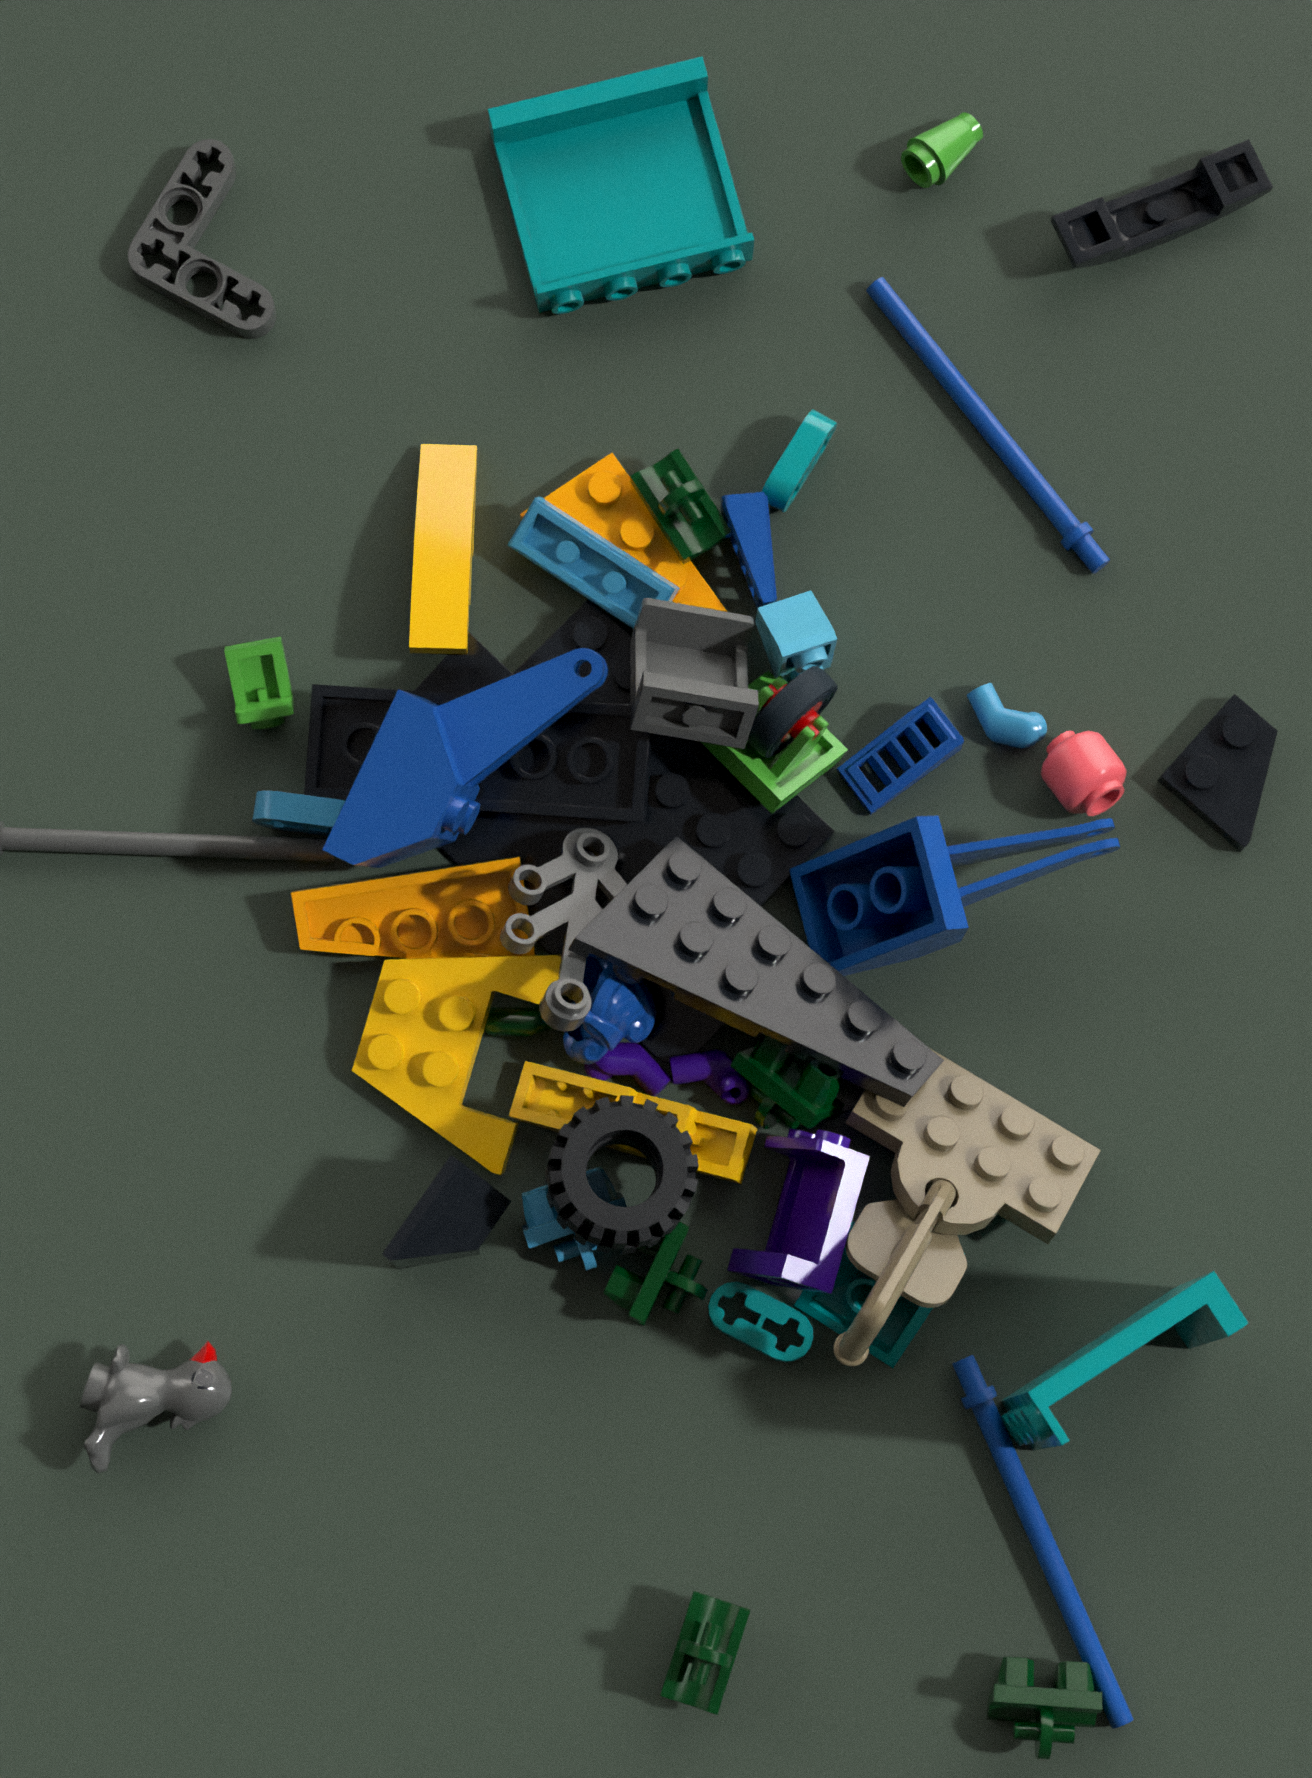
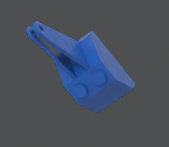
[322,648,608,868]
[789,815,1121,976]

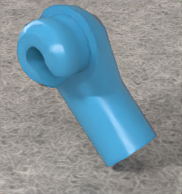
[967,683,1047,749]

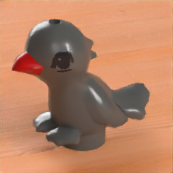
[80,1341,232,1473]

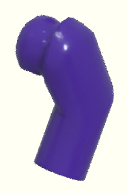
[584,1042,673,1097]
[669,1049,752,1105]

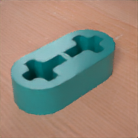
[761,409,837,513]
[708,1281,814,1363]

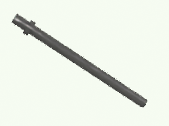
[0,821,335,862]

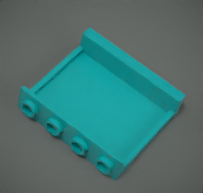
[487,56,754,314]
[1001,1271,1249,1451]

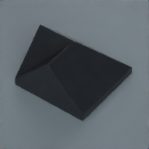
[382,1156,512,1269]

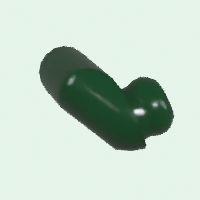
[485,995,569,1037]

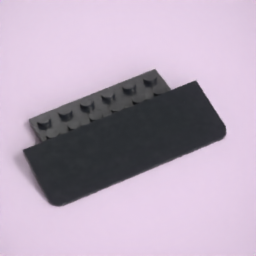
[414,599,834,1064]

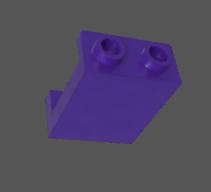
[727,1129,870,1294]

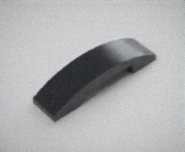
[1050,139,1273,269]

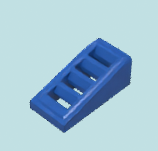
[721,492,777,608]
[836,697,964,816]

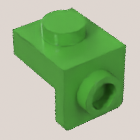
[224,637,294,729]

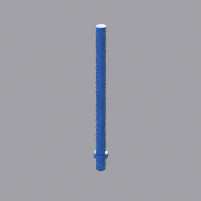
[866,277,1110,574]
[952,1355,1134,1729]

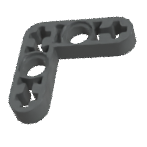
[128,139,277,339]

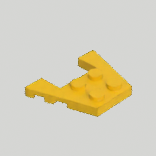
[352,955,562,1175]

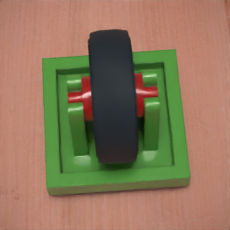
[701,666,848,814]

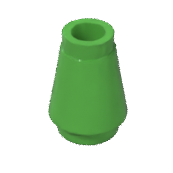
[901,112,983,188]

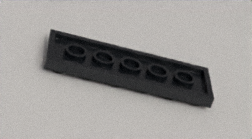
[304,684,653,823]

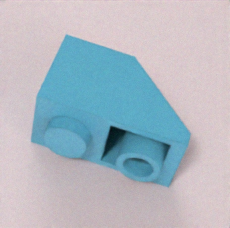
[755,590,837,681]

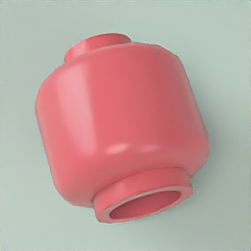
[1041,730,1127,816]

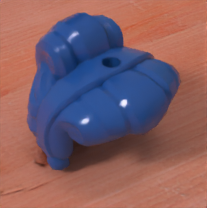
[563,953,657,1064]

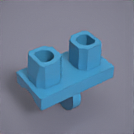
[522,1166,627,1271]

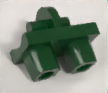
[630,448,732,565]
[730,1034,845,1129]
[603,1222,708,1326]
[660,1590,751,1715]
[987,1657,1102,1760]

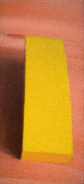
[409,444,477,655]
[509,1061,757,1184]

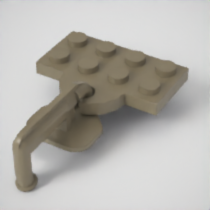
[833,1048,1101,1366]

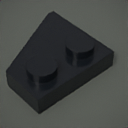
[1157,694,1278,852]

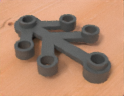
[500,828,644,1031]

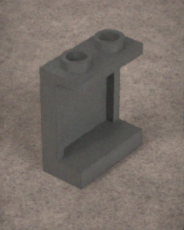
[630,598,759,749]

